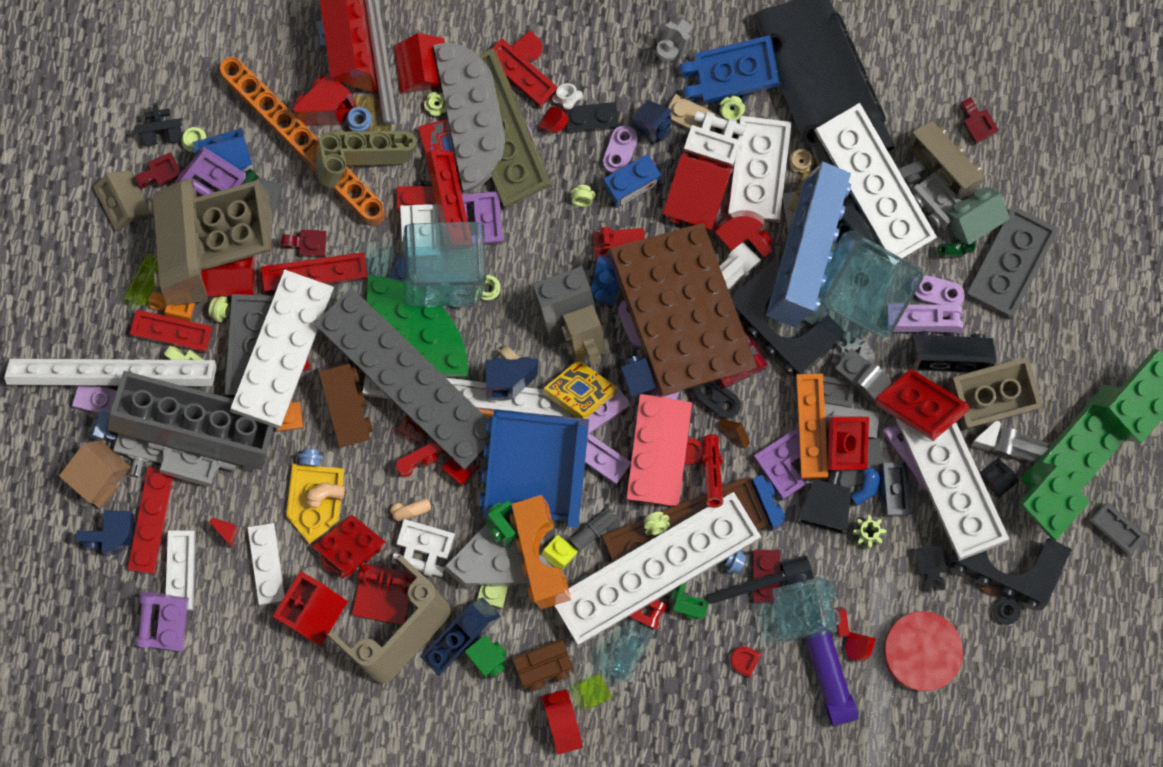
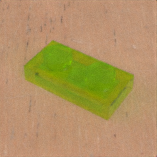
[123,254,158,306]

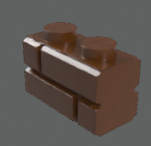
[512,639,574,693]

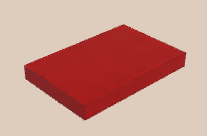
[875,368,969,441]

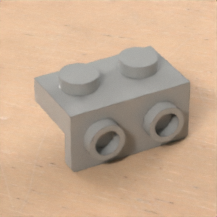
[911,172,961,231]

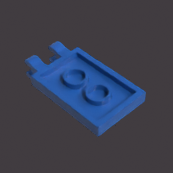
[679,35,780,103]

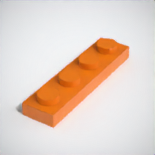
[796,374,828,480]

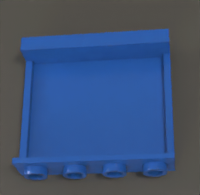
[479,409,589,528]

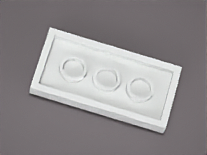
[728,116,792,223]

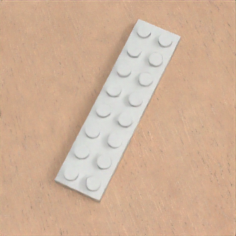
[554,492,761,646]

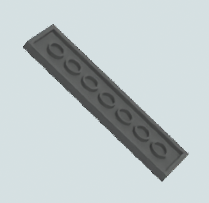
[314,287,491,471]

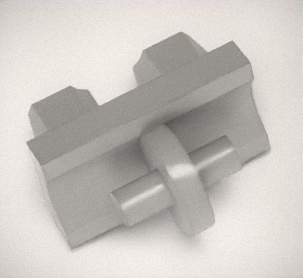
[656,19,693,66]

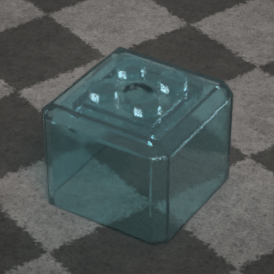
[402,222,487,307]
[818,230,924,338]

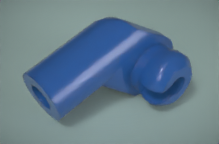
[851,468,880,506]

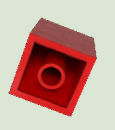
[663,152,734,231]

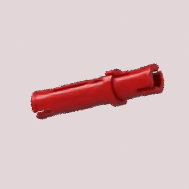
[702,434,724,508]

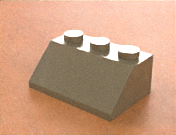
[907,121,985,201]
[952,357,1043,431]

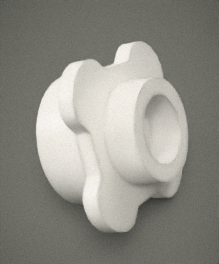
[552,83,583,109]

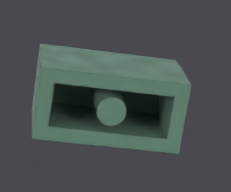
[946,187,1010,245]

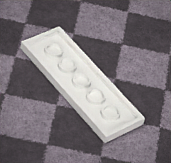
[814,103,937,264]
[230,270,334,429]
[895,418,1009,561]

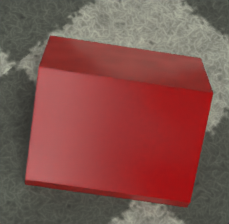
[394,33,445,94]
[827,415,869,470]

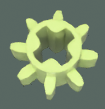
[852,515,887,549]

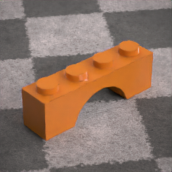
[510,495,571,609]

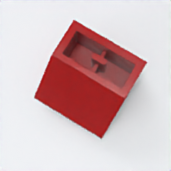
[292,72,357,126]
[201,256,255,296]
[272,571,348,647]

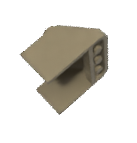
[149,179,208,306]
[325,555,451,683]

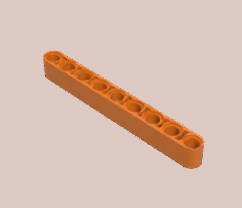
[220,57,385,226]

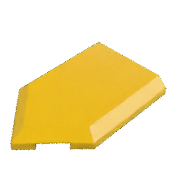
[286,464,345,544]

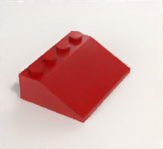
[319,0,379,93]

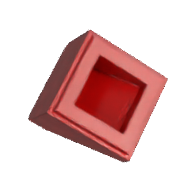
[442,458,479,487]
[209,518,238,548]

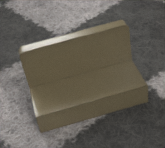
[93,170,150,231]

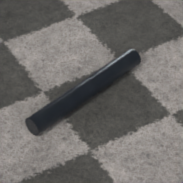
[708,571,786,604]

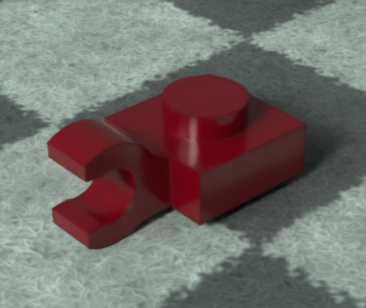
[959,97,999,145]
[134,152,181,190]
[281,230,327,258]

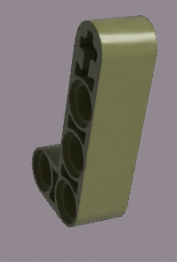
[314,131,416,188]

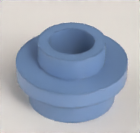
[346,107,372,132]
[297,449,324,466]
[723,551,746,574]

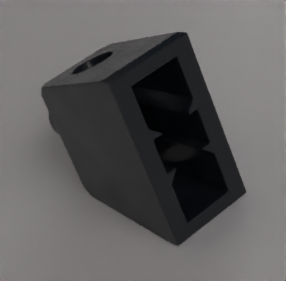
[797,470,850,534]

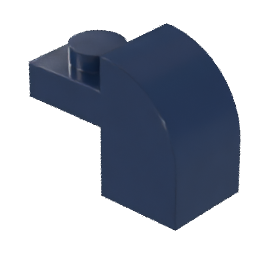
[76,510,134,556]

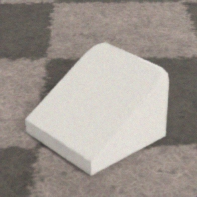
[971,421,1001,451]

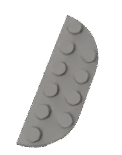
[434,43,505,192]

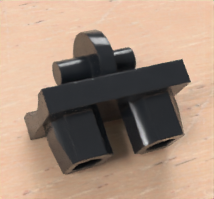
[135,103,184,146]

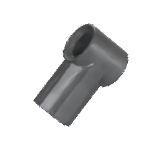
[992,426,1048,464]

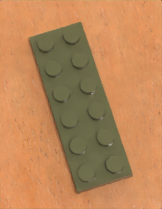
[479,48,552,208]

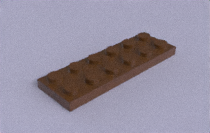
[602,476,769,562]

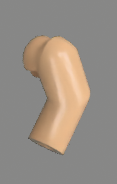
[307,483,345,508]
[390,498,431,522]

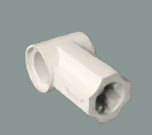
[720,242,761,290]

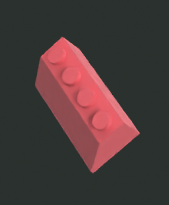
[627,394,692,506]

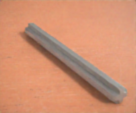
[365,0,397,125]

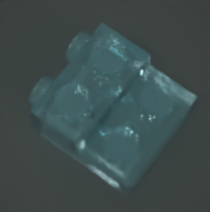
[773,577,840,642]

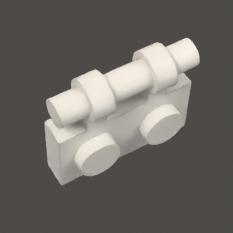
[684,111,746,167]
[391,519,455,577]

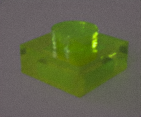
[577,674,612,710]

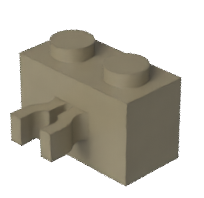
[561,305,606,366]

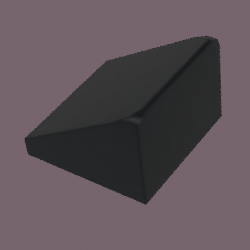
[979,458,1018,498]

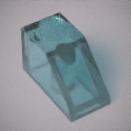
[604,620,655,683]

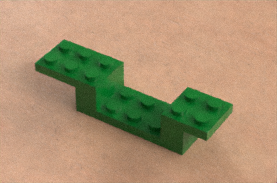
[1018,349,1163,540]

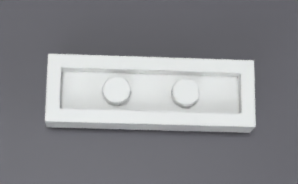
[248,523,285,606]
[166,531,196,611]

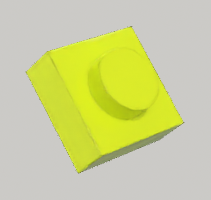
[541,535,578,571]

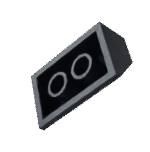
[911,331,996,373]

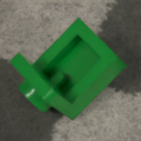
[486,500,515,547]
[671,582,709,620]

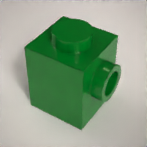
[465,635,507,679]

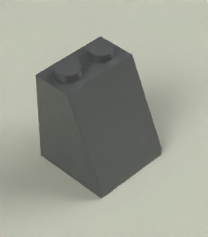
[533,266,596,346]

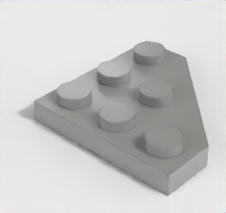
[444,522,554,587]

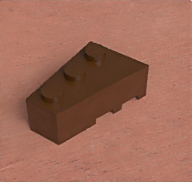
[317,360,373,448]

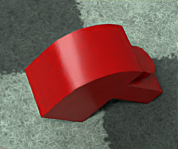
[715,210,774,257]
[541,689,583,755]

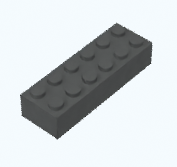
[108,371,274,470]

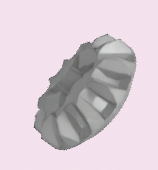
[832,337,874,368]

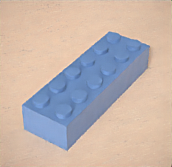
[766,162,851,327]

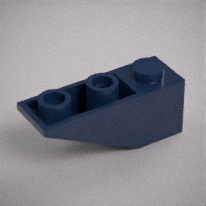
[421,597,501,676]

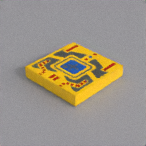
[543,361,618,419]

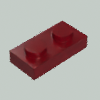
[753,550,780,604]

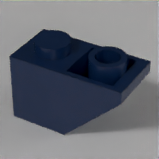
[631,100,672,145]
[621,355,656,397]
[486,357,538,400]

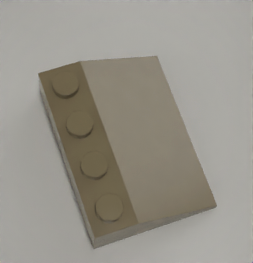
[195,180,272,270]

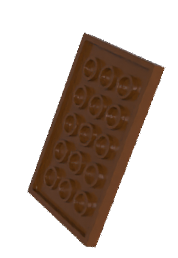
[607,223,757,397]

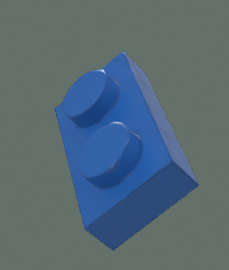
[591,255,619,306]
[752,475,785,531]

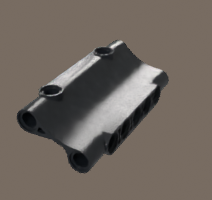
[753,0,895,167]

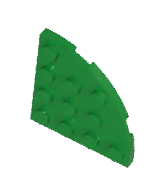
[363,275,468,378]

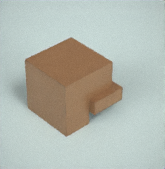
[59,440,131,508]

